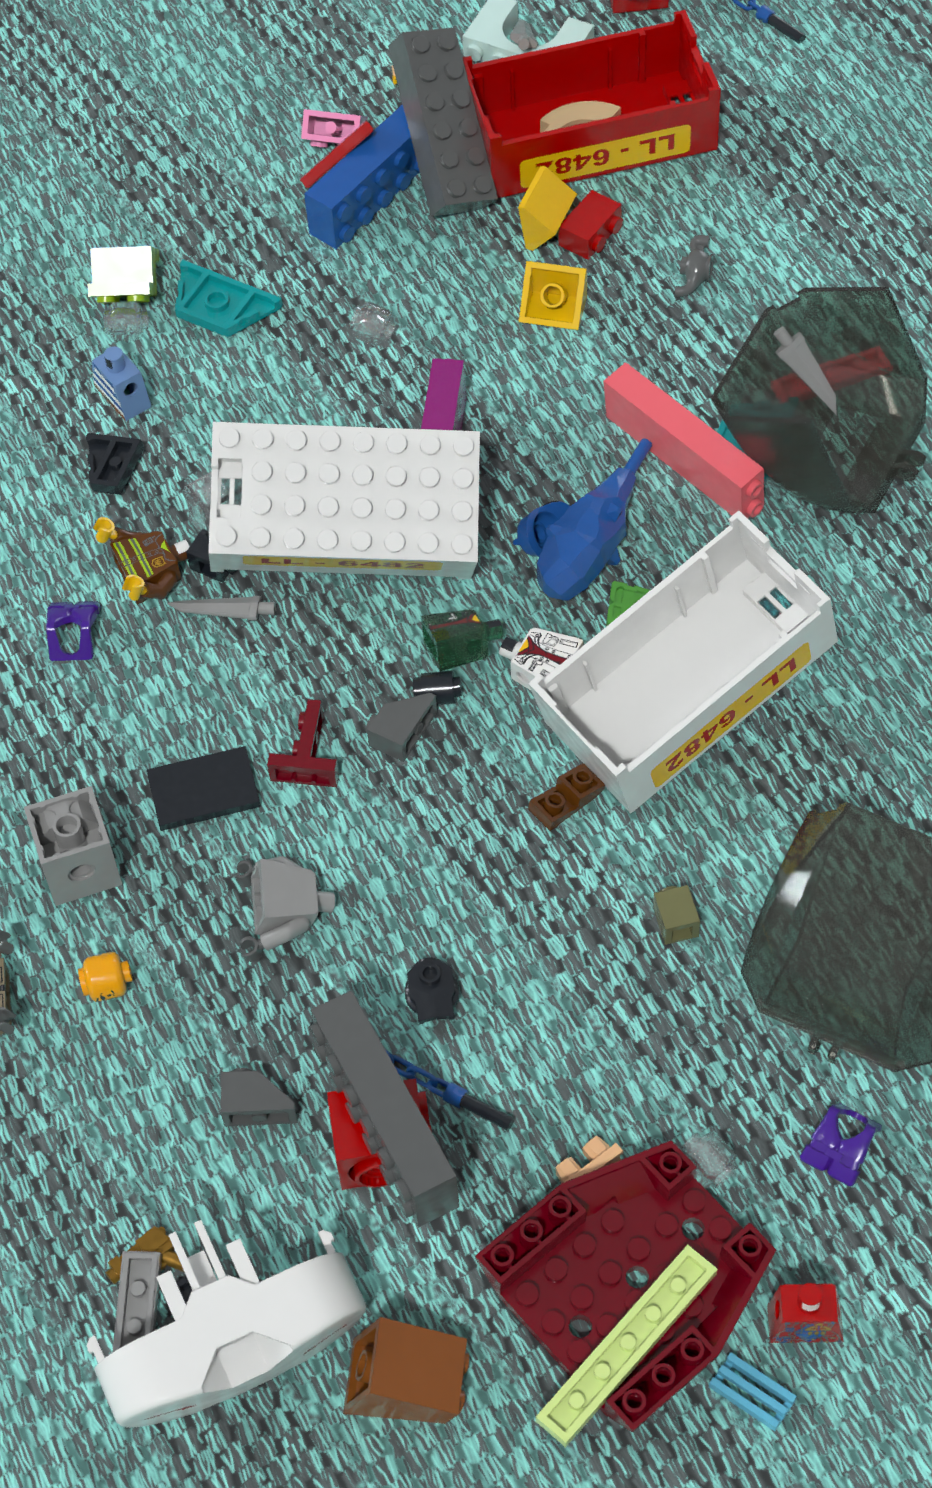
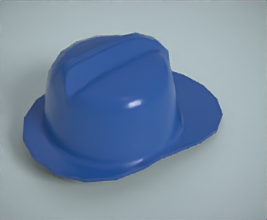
[513,501,570,557]

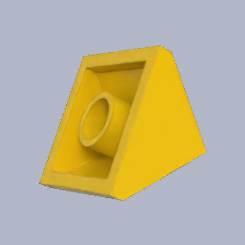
[518,166,577,251]
[519,261,587,330]

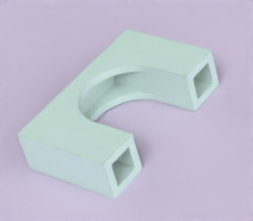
[462,0,594,62]

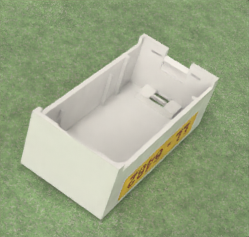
[209,422,480,579]
[528,510,838,814]

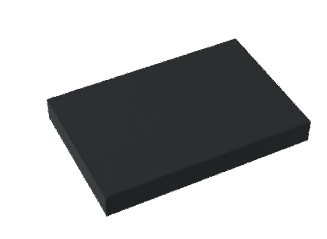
[146,746,261,831]

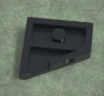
[86,433,145,495]

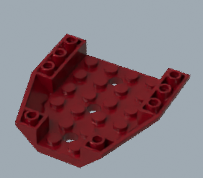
[475,1140,776,1433]

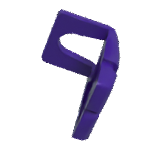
[46,601,101,661]
[800,1103,882,1187]

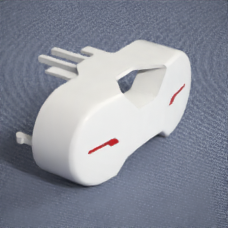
[87,1220,366,1427]

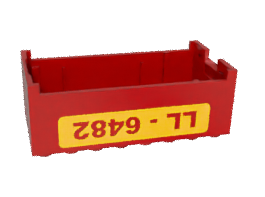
[462,10,721,198]

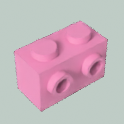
[301,109,368,151]

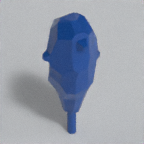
[537,439,652,601]

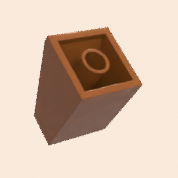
[343,1317,470,1424]

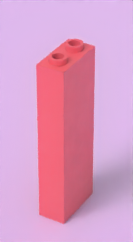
[603,362,764,519]

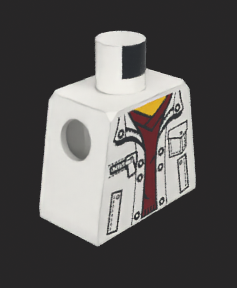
[499,628,583,690]

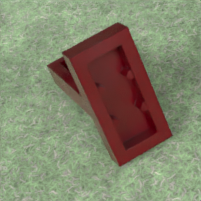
[267,699,339,787]

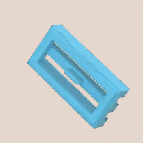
[709,1352,797,1431]

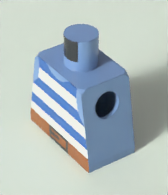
[91,346,151,422]

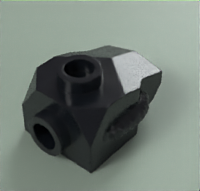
[404,957,460,1025]

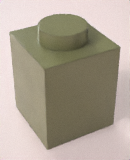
[653,885,700,945]

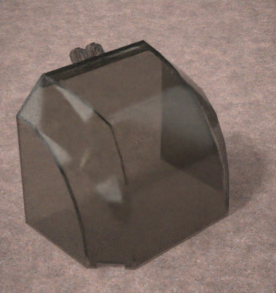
[711,287,928,513]
[741,802,932,1072]

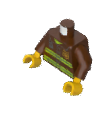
[93,517,190,605]

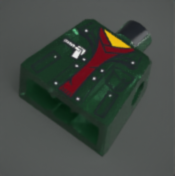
[421,609,503,671]

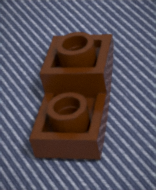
[528,763,605,831]

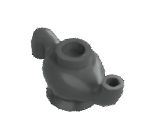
[675,235,714,297]

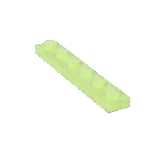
[535,1245,718,1447]

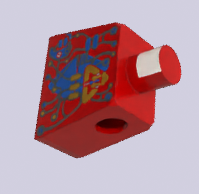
[767,1283,844,1343]

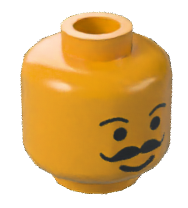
[78,952,133,1002]

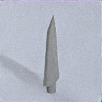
[510,19,538,50]
[774,327,837,416]
[167,596,276,620]

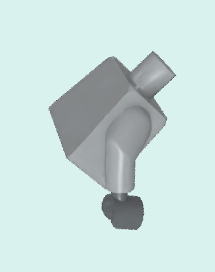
[235,856,335,962]

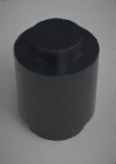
[413,670,462,705]

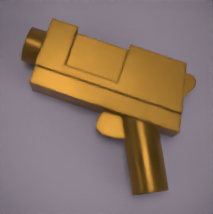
[105,1226,188,1284]

